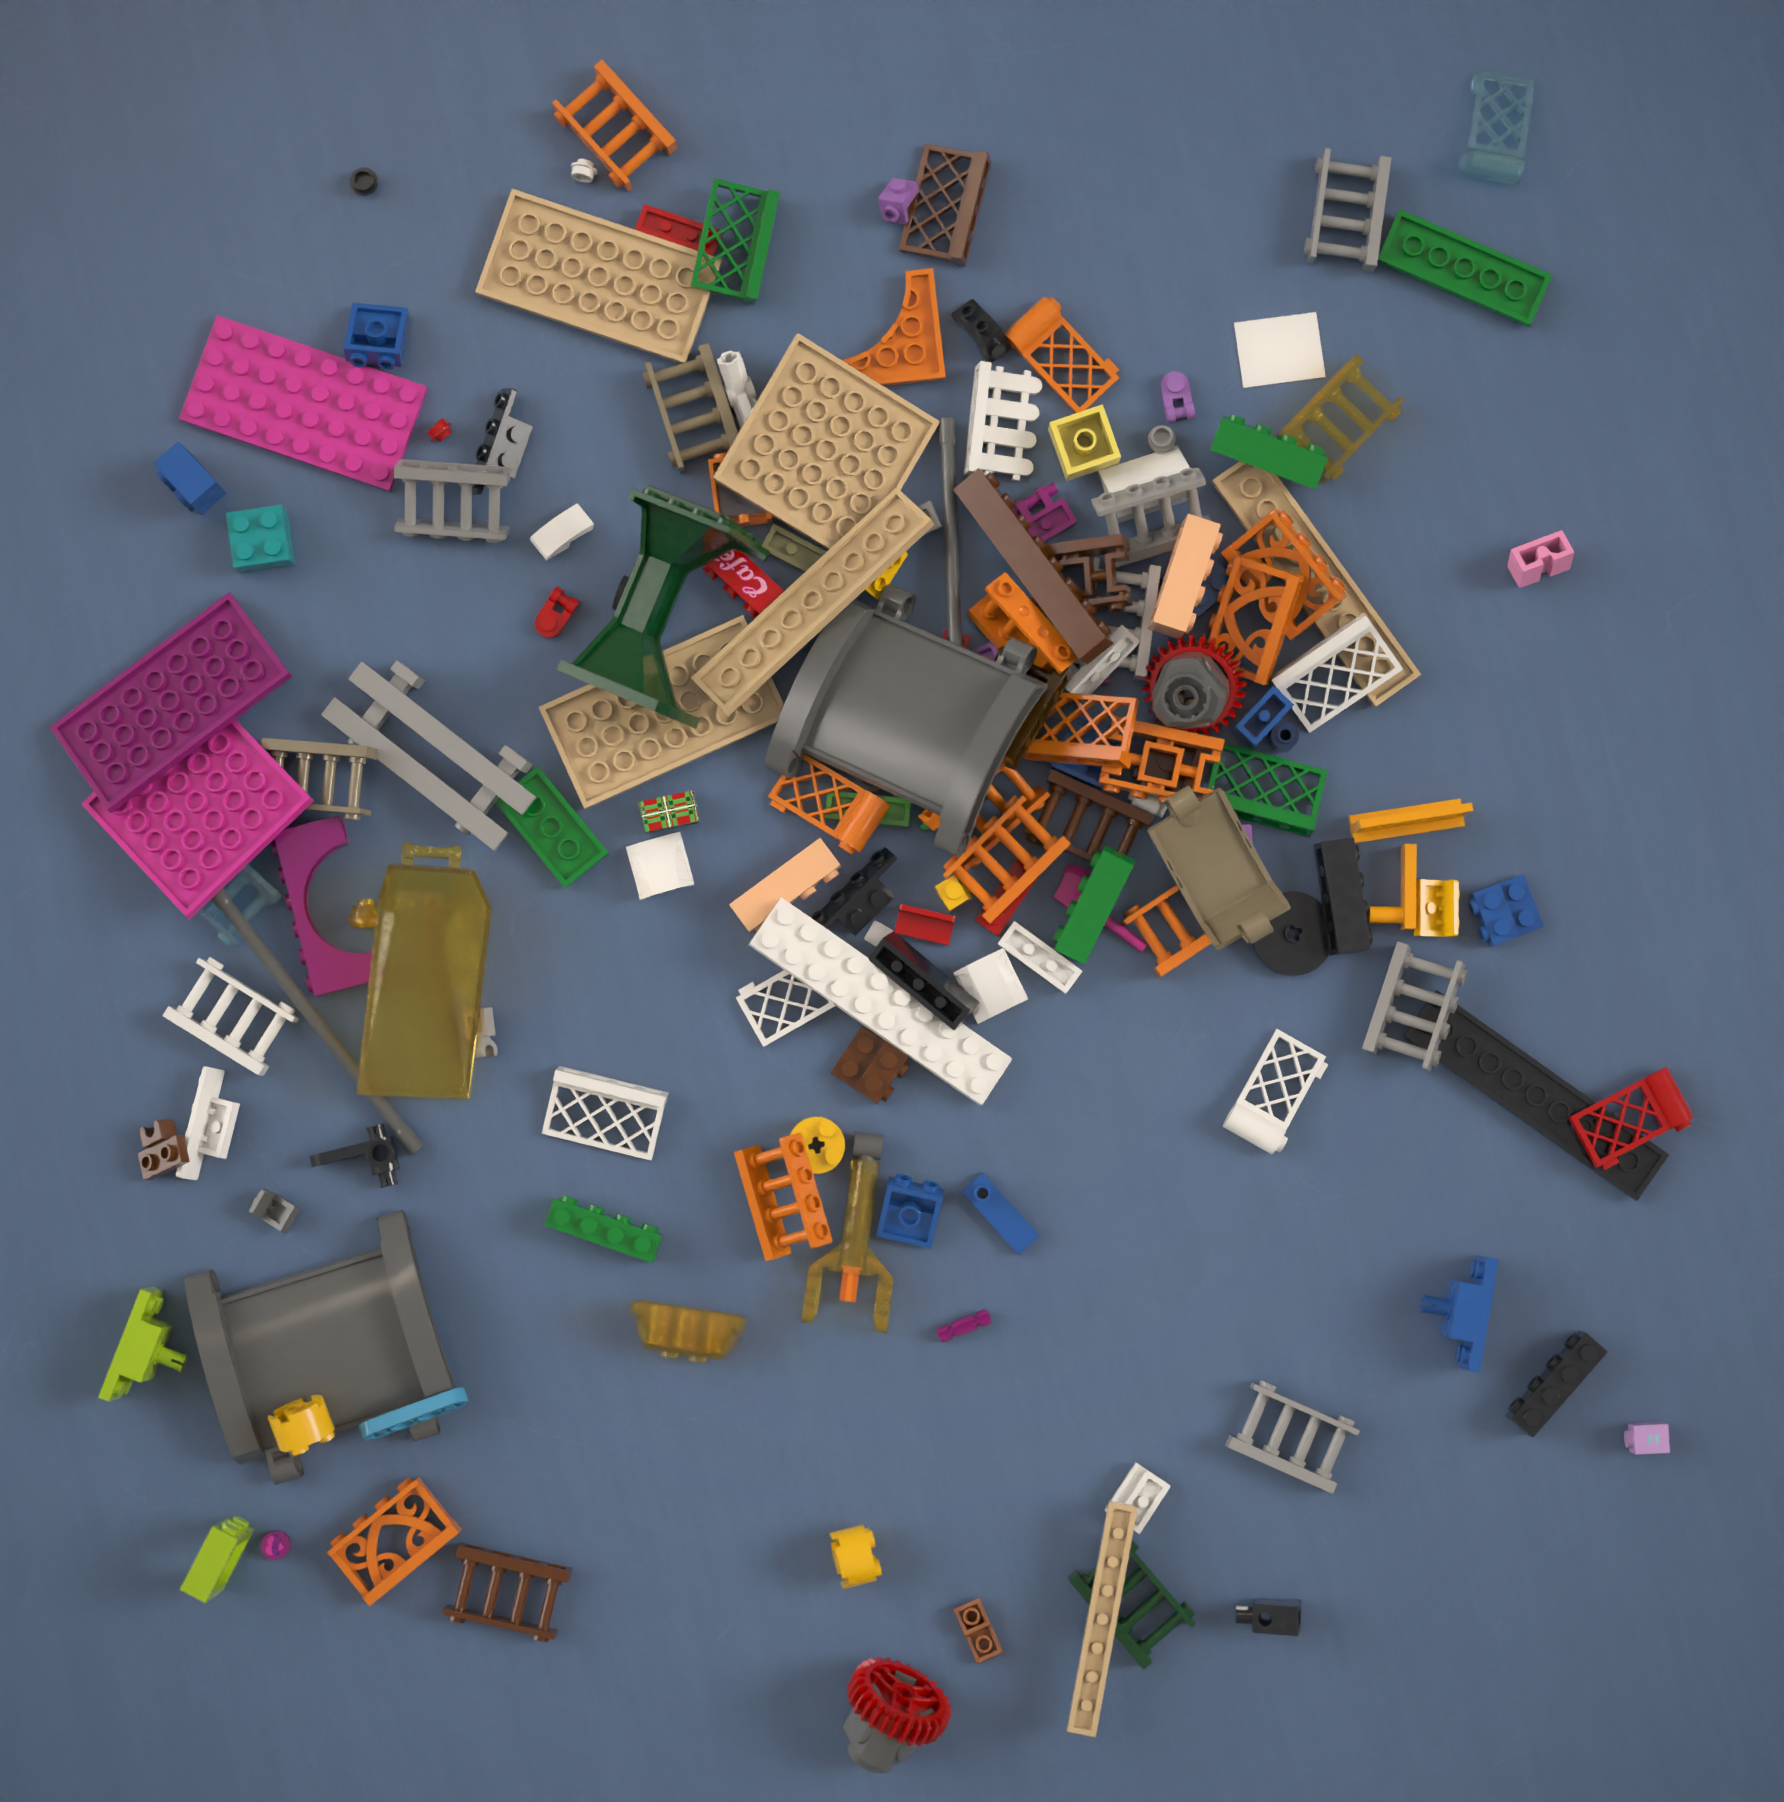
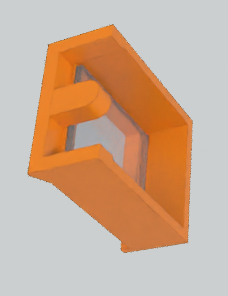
[708,453,773,527]

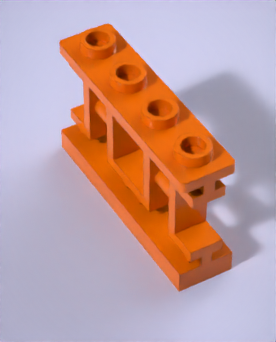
[1098,716,1225,805]

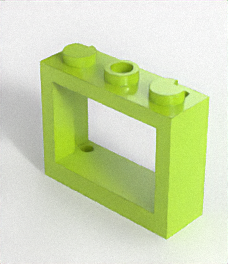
[180,1516,255,1603]

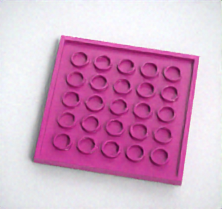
[81,720,314,919]

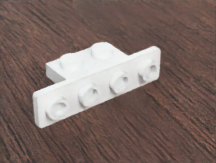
[176,1066,240,1180]

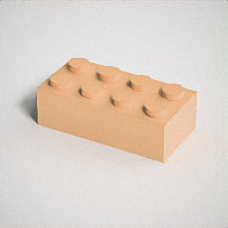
[1147,514,1223,639]

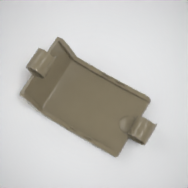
[1148,785,1291,950]

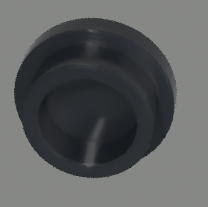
[350,168,378,196]

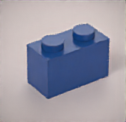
[1232,686,1294,749]

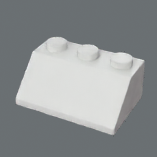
[1098,446,1189,523]

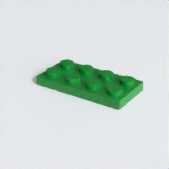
[496,766,609,889]

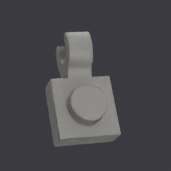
[465,1007,497,1058]

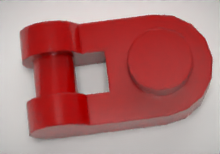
[535,586,581,639]

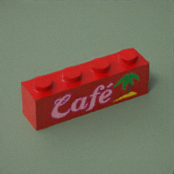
[702,551,784,619]

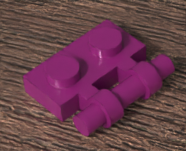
[1013,483,1078,542]

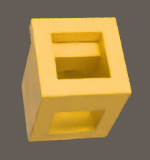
[934,875,973,913]

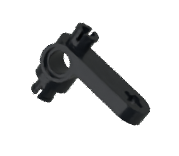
[309,1123,400,1188]

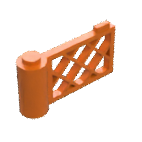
[1004,297,1119,414]
[768,753,890,855]

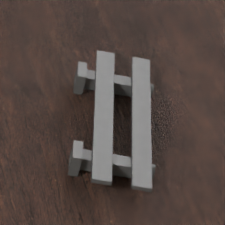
[321,660,536,851]

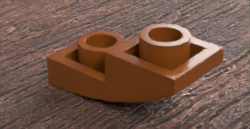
[953,1598,1004,1664]

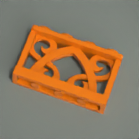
[1221,509,1347,640]
[1205,555,1305,685]
[327,1477,462,1607]

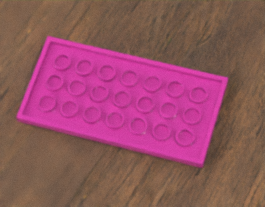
[179,315,428,493]

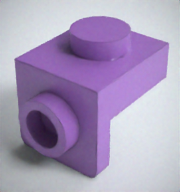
[878,178,919,225]

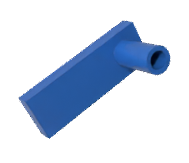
[961,1173,1039,1255]

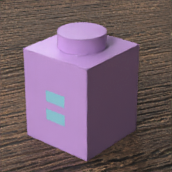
[1624,1422,1670,1455]

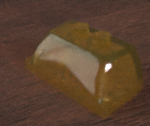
[630,1299,748,1363]

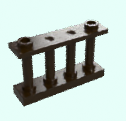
[995,639,1071,771]

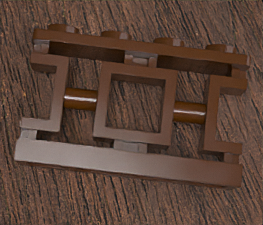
[1029,534,1133,618]

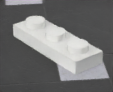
[998,921,1082,994]

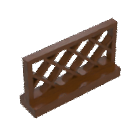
[899,144,992,267]

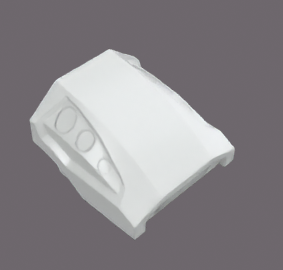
[626,832,695,900]
[953,948,1028,1024]

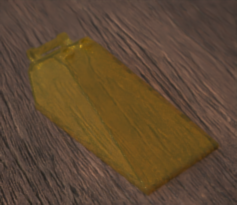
[356,842,492,1099]

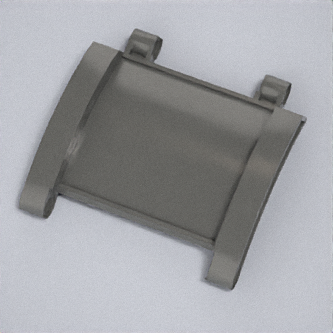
[764,584,1048,857]
[184,1209,456,1485]

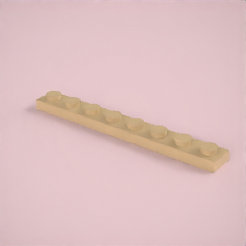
[1067,1501,1138,1737]

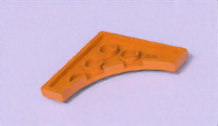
[842,268,946,386]

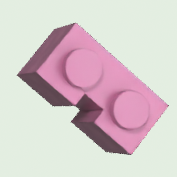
[1507,530,1575,589]

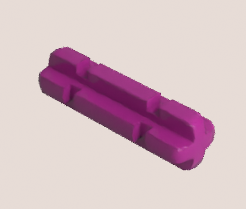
[937,1309,992,1343]

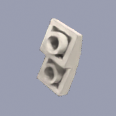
[530,503,594,561]

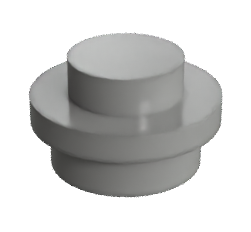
[1148,425,1176,453]

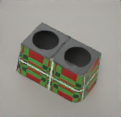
[638,790,699,834]

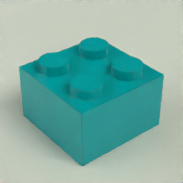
[226,505,295,573]

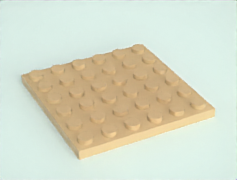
[712,333,940,550]

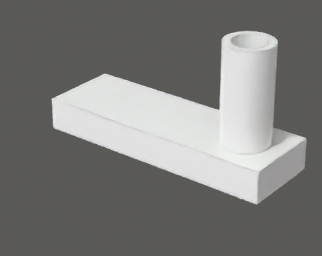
[1066,625,1140,703]

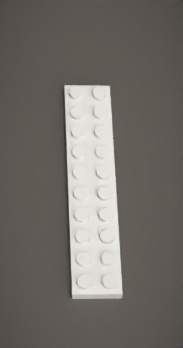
[748,897,1012,1106]

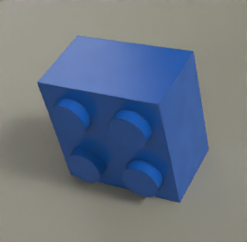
[153,441,227,515]

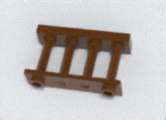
[1023,769,1155,863]
[442,1543,572,1642]

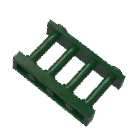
[1067,1540,1196,1670]

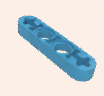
[359,1387,469,1441]

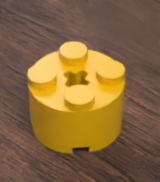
[790,1117,845,1174]
[268,1395,335,1455]
[829,1524,882,1589]

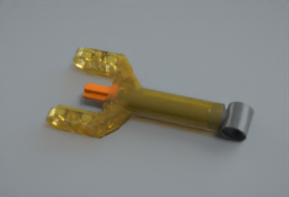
[801,1131,894,1334]

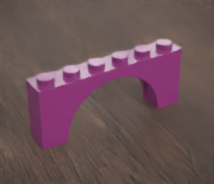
[271,815,385,997]

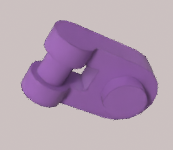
[1160,371,1195,423]

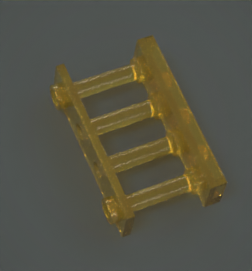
[1277,354,1405,484]

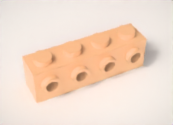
[729,838,841,933]

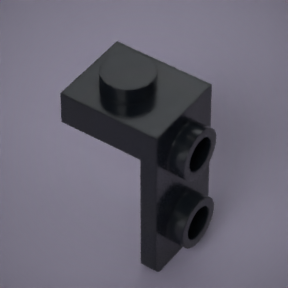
[951,299,1011,363]

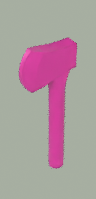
[1052,865,1148,953]

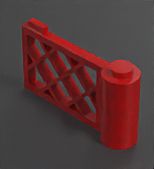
[1568,1066,1694,1170]

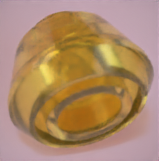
[347,899,386,928]

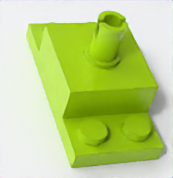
[98,1287,188,1402]

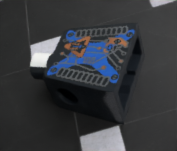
[1236,1598,1301,1636]

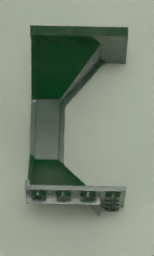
[557,484,770,729]

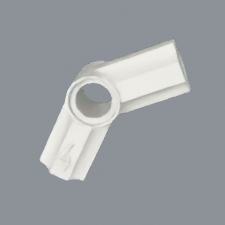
[717,350,757,429]

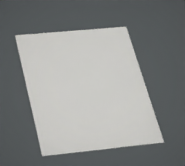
[1234,312,1326,388]

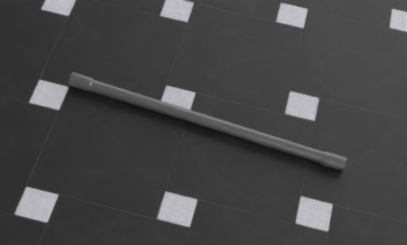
[938,417,962,646]
[211,888,424,1156]

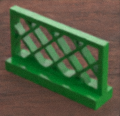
[690,178,780,305]
[1207,743,1328,838]

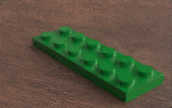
[1377,209,1552,328]

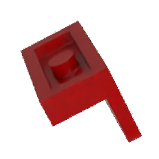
[894,904,955,946]

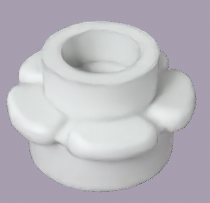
[571,159,597,183]

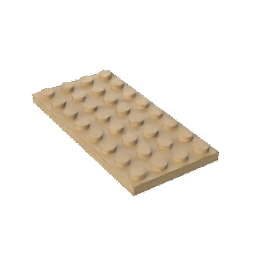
[475,189,722,364]
[539,615,784,810]

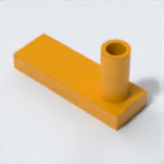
[1368,844,1417,930]

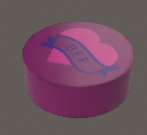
[261,1530,291,1560]

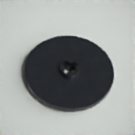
[1252,891,1330,976]

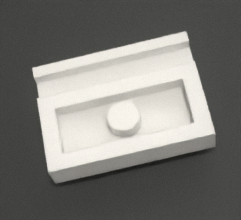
[1104,1462,1171,1534]

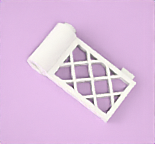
[736,970,835,1047]
[1223,1029,1328,1155]

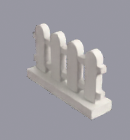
[963,361,1042,481]

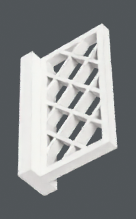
[1271,612,1403,733]
[542,1066,669,1160]

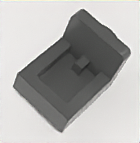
[248,1188,301,1234]

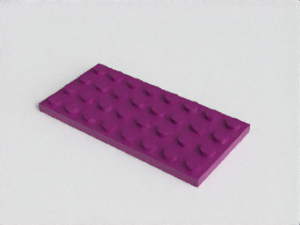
[49,592,293,813]

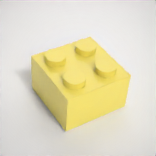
[1048,404,1121,481]

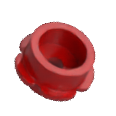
[426,417,452,443]

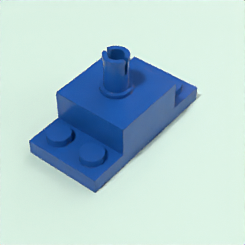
[1420,1255,1499,1373]

